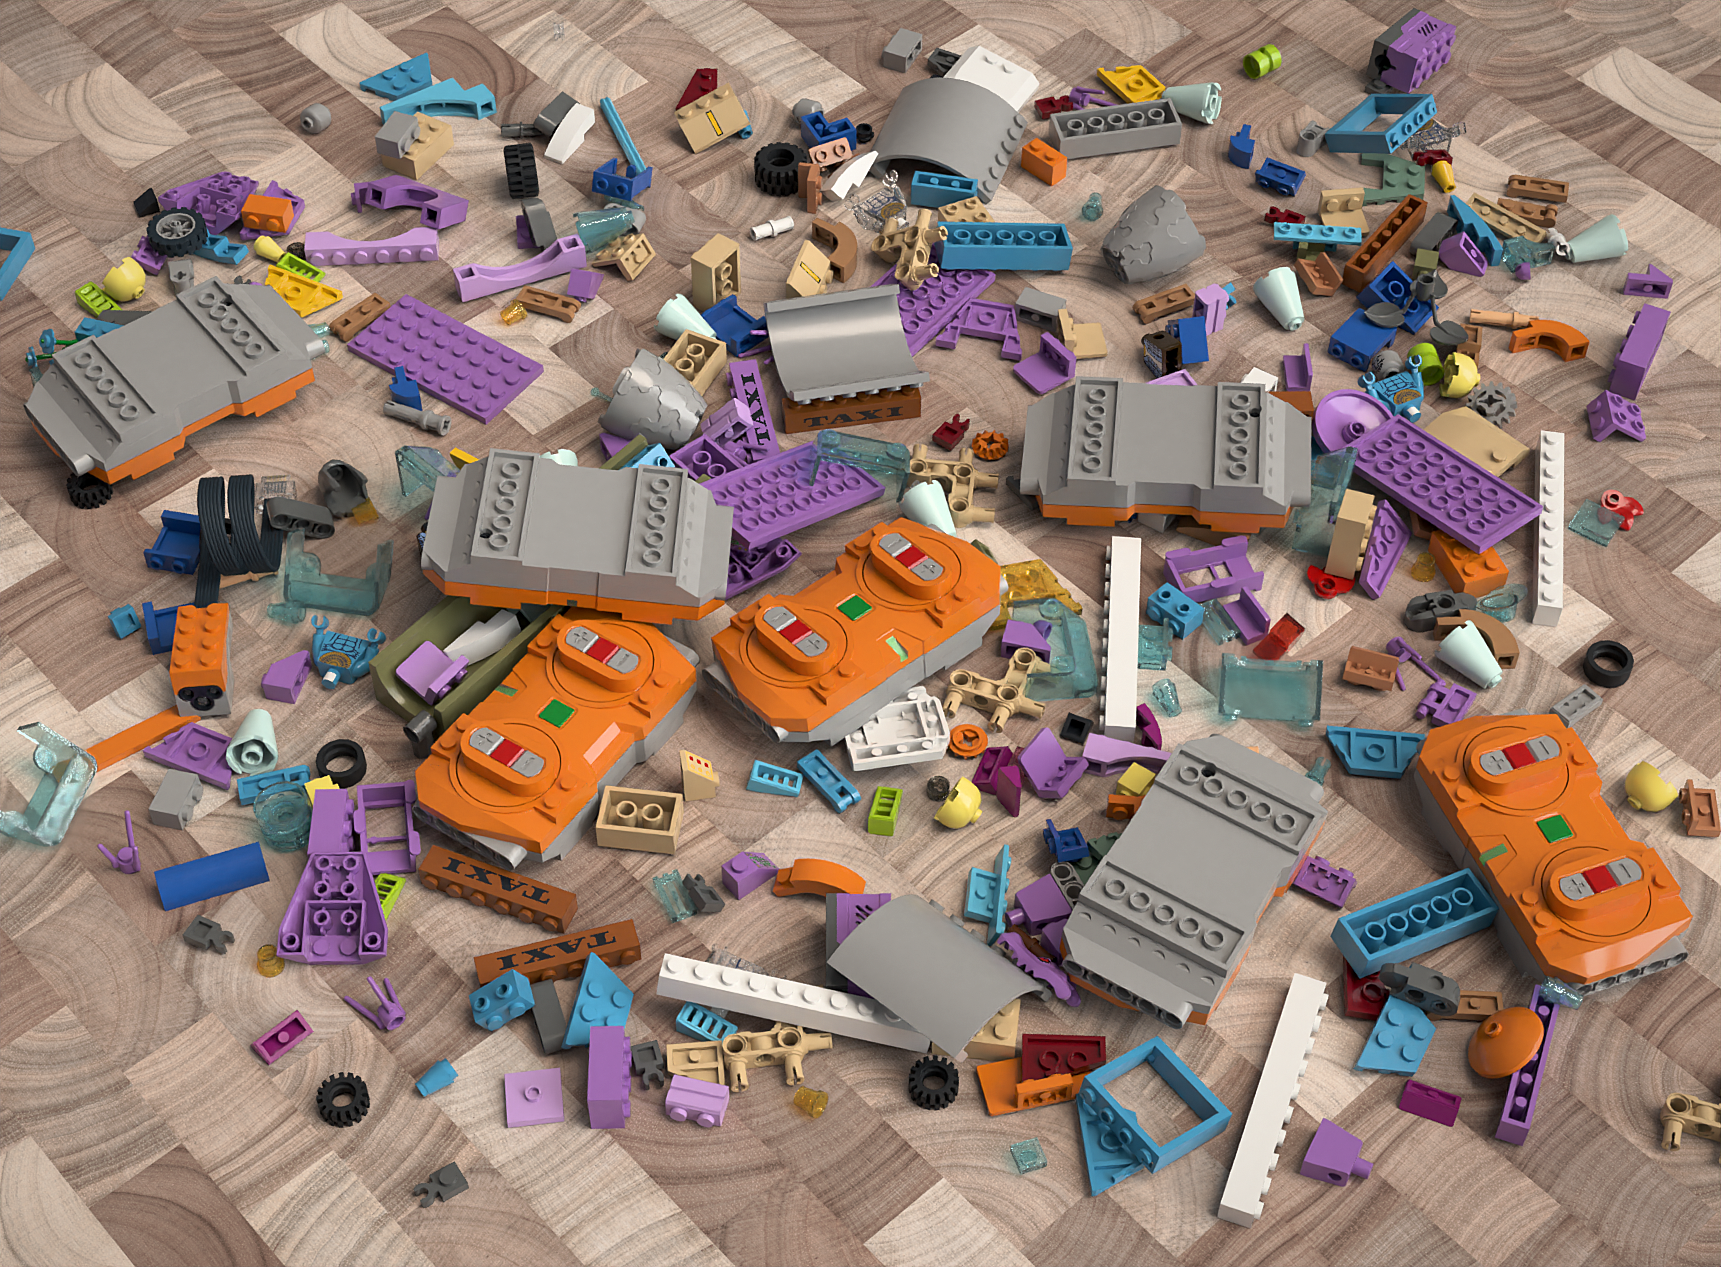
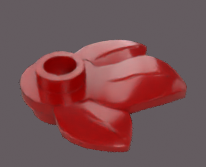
[1596,489,1644,531]
[1307,565,1355,599]

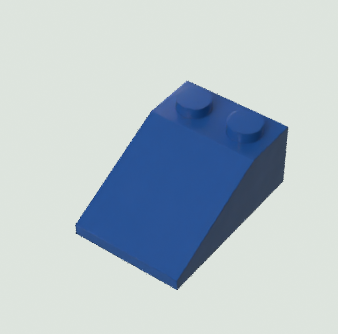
[1356,261,1439,335]

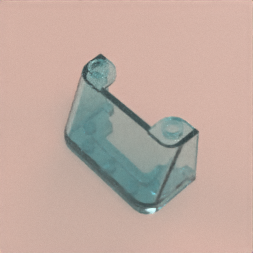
[1217,653,1323,727]

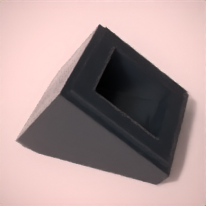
[133,188,160,217]
[1060,712,1094,744]

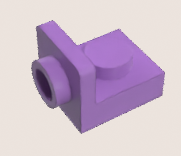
[351,181,372,213]
[516,215,540,249]

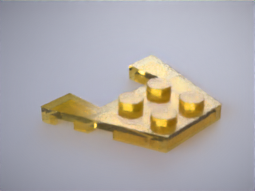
[989,559,1083,631]

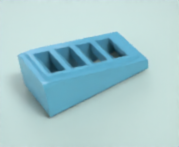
[746,760,804,797]
[676,1001,738,1043]

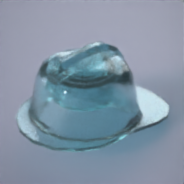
[1475,584,1528,623]

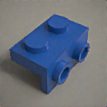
[1255,157,1306,197]
[1043,819,1089,863]

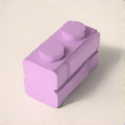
[1192,283,1229,336]
[700,398,753,449]
[665,1075,729,1127]

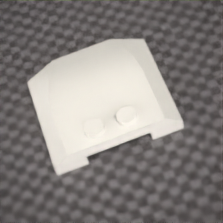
[943,46,1039,113]
[844,686,950,771]

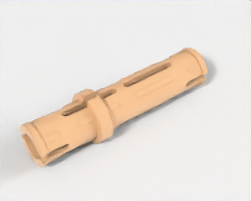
[1469,309,1539,330]

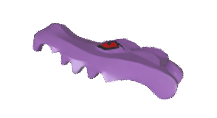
[997,932,1081,1008]

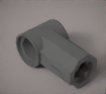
[403,710,437,759]

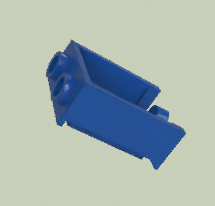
[592,158,653,201]

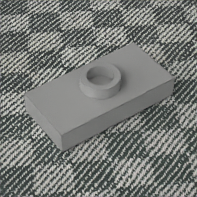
[1549,684,1603,728]

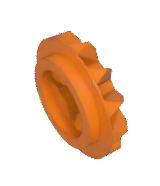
[972,429,1009,460]
[948,724,988,760]

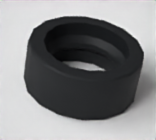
[1583,640,1634,688]
[316,739,367,789]

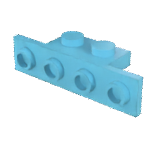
[1274,222,1362,252]
[964,844,1011,947]

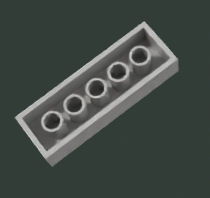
[1049,98,1182,160]

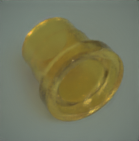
[500,298,528,326]
[351,497,379,524]
[1411,552,1436,582]
[257,944,285,978]
[794,1086,828,1119]

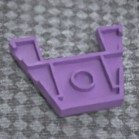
[936,298,1022,361]

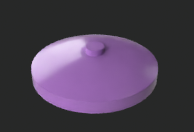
[1312,389,1394,471]

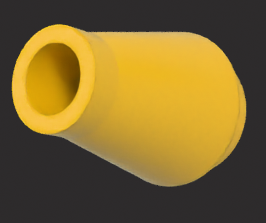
[1431,161,1456,193]

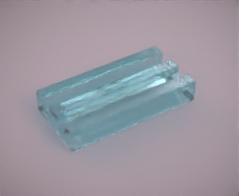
[1200,599,1241,645]
[653,869,697,923]

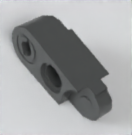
[521,198,557,252]
[1404,590,1478,632]
[1379,962,1460,1016]

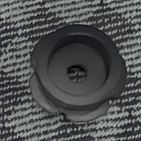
[856,123,874,142]

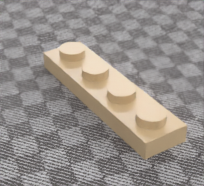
[1466,192,1547,251]

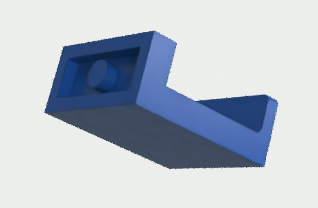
[701,294,769,358]
[1328,308,1397,372]
[143,510,201,575]
[142,601,194,655]

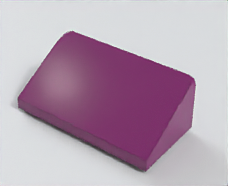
[972,746,1016,795]
[996,766,1022,818]
[250,1010,314,1065]
[1399,1079,1462,1127]

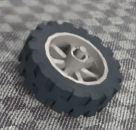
[146,207,208,258]

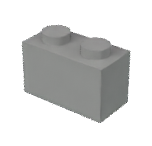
[882,28,922,74]
[375,111,420,159]
[1015,287,1067,332]
[148,769,203,830]

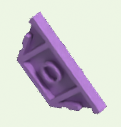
[239,180,305,240]
[143,722,233,790]

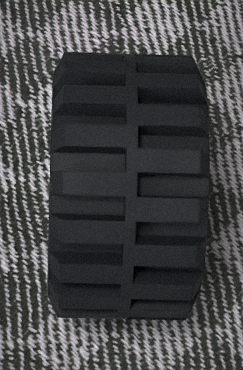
[754,142,807,196]
[503,143,539,199]

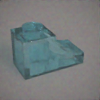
[1501,236,1555,273]

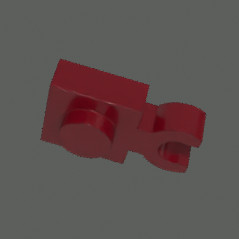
[1034,95,1073,119]
[1412,149,1453,166]
[1264,206,1306,224]
[932,414,970,450]

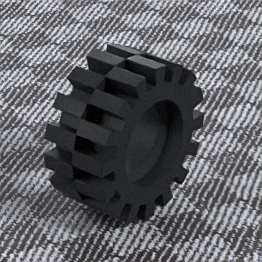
[66,472,113,510]
[909,1055,959,1111]
[316,1072,370,1128]

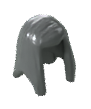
[318,459,369,517]

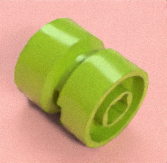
[1243,44,1282,79]
[1407,343,1444,386]

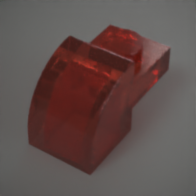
[1253,613,1305,668]

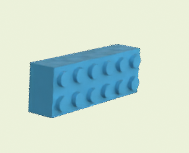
[934,222,1073,271]
[1330,868,1499,978]

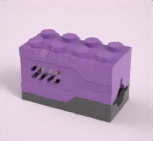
[1366,8,1456,94]
[826,893,891,1000]

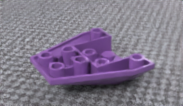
[158,171,259,235]
[725,537,802,600]
[277,852,388,965]

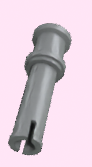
[383,400,451,436]

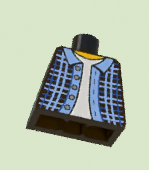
[1141,331,1182,379]

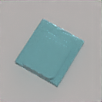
[1568,499,1625,547]

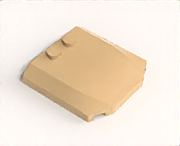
[1423,406,1530,477]

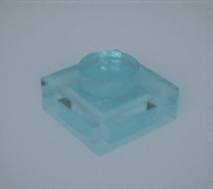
[1010,1137,1047,1175]

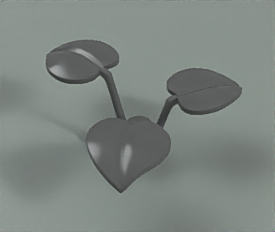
[1364,269,1469,345]

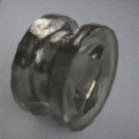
[287,242,306,261]
[927,776,950,802]

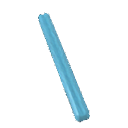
[600,97,646,176]

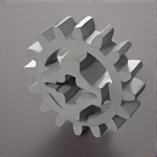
[1466,381,1517,429]

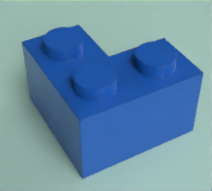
[801,111,857,151]
[1165,316,1209,364]

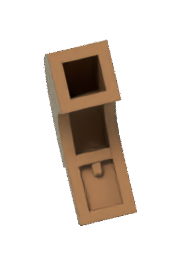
[812,218,857,283]
[1433,609,1520,669]

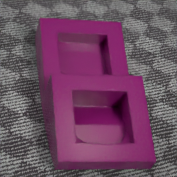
[1136,703,1162,750]

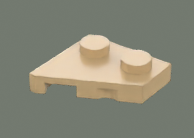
[666,1040,725,1085]

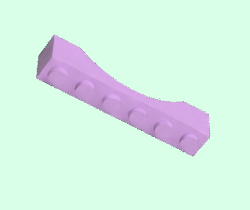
[304,227,439,266]
[453,234,587,302]
[1082,733,1172,777]

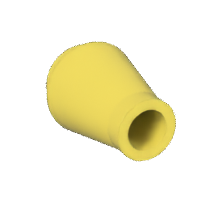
[254,236,287,263]

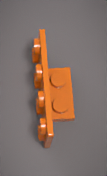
[976,1057,1092,1116]

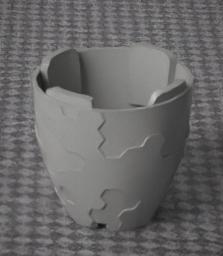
[1100,185,1206,284]
[598,348,708,450]

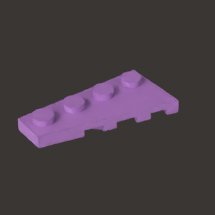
[1359,499,1412,600]

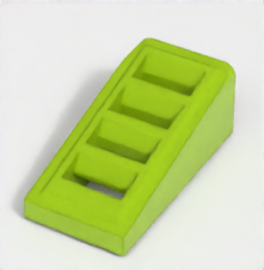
[276,252,326,282]
[75,281,122,318]
[868,786,903,836]
[375,873,406,920]

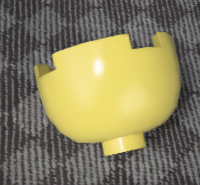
[102,257,146,302]
[1439,352,1480,398]
[1624,761,1678,812]
[934,776,982,829]

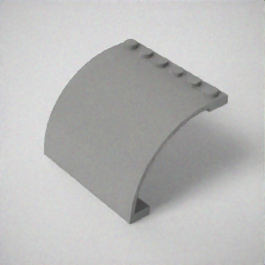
[869,78,1028,204]
[763,284,930,404]
[827,894,1053,1063]

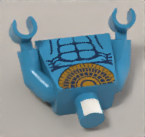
[1357,355,1424,423]
[311,615,386,689]

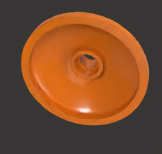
[1468,1007,1544,1079]

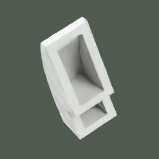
[544,103,595,164]
[820,151,878,201]
[443,609,521,665]

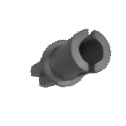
[501,122,543,138]

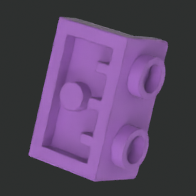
[131,235,167,275]
[1293,856,1357,909]

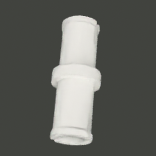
[750,216,794,241]
[1545,228,1570,256]

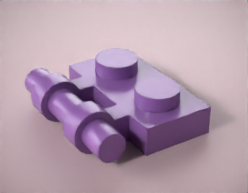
[1415,679,1477,727]

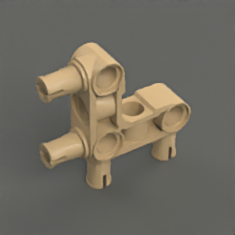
[871,209,948,291]
[906,444,999,528]
[942,648,1062,733]
[722,984,832,1092]
[1660,1088,1721,1164]

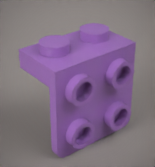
[1013,332,1077,394]
[1586,390,1646,442]
[395,641,469,706]
[1017,728,1089,799]

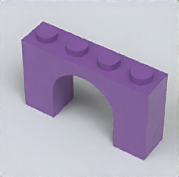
[365,175,469,229]

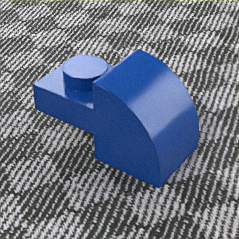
[1228,124,1255,169]
[389,366,423,411]

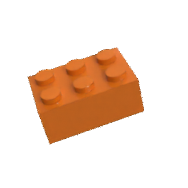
[1428,530,1509,598]

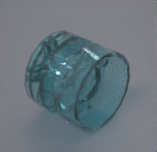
[253,781,313,852]

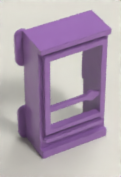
[1163,535,1264,603]
[353,780,421,875]

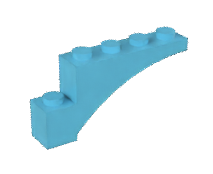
[380,78,497,125]

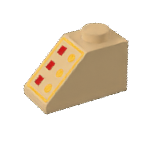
[679,750,720,802]

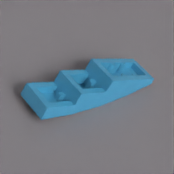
[1447,195,1503,267]
[188,228,249,265]

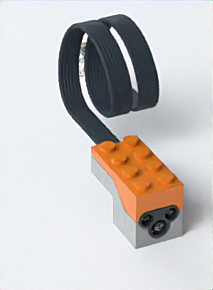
[169,474,298,717]

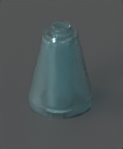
[573,207,635,254]

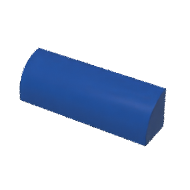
[154,842,270,911]

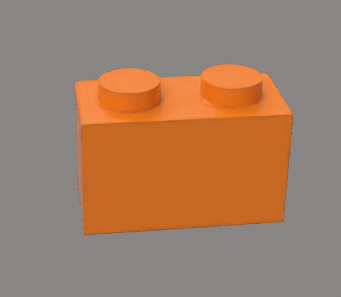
[1021,138,1067,187]
[241,194,294,233]

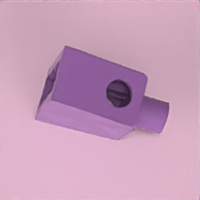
[1005,874,1072,936]
[1300,1118,1374,1187]

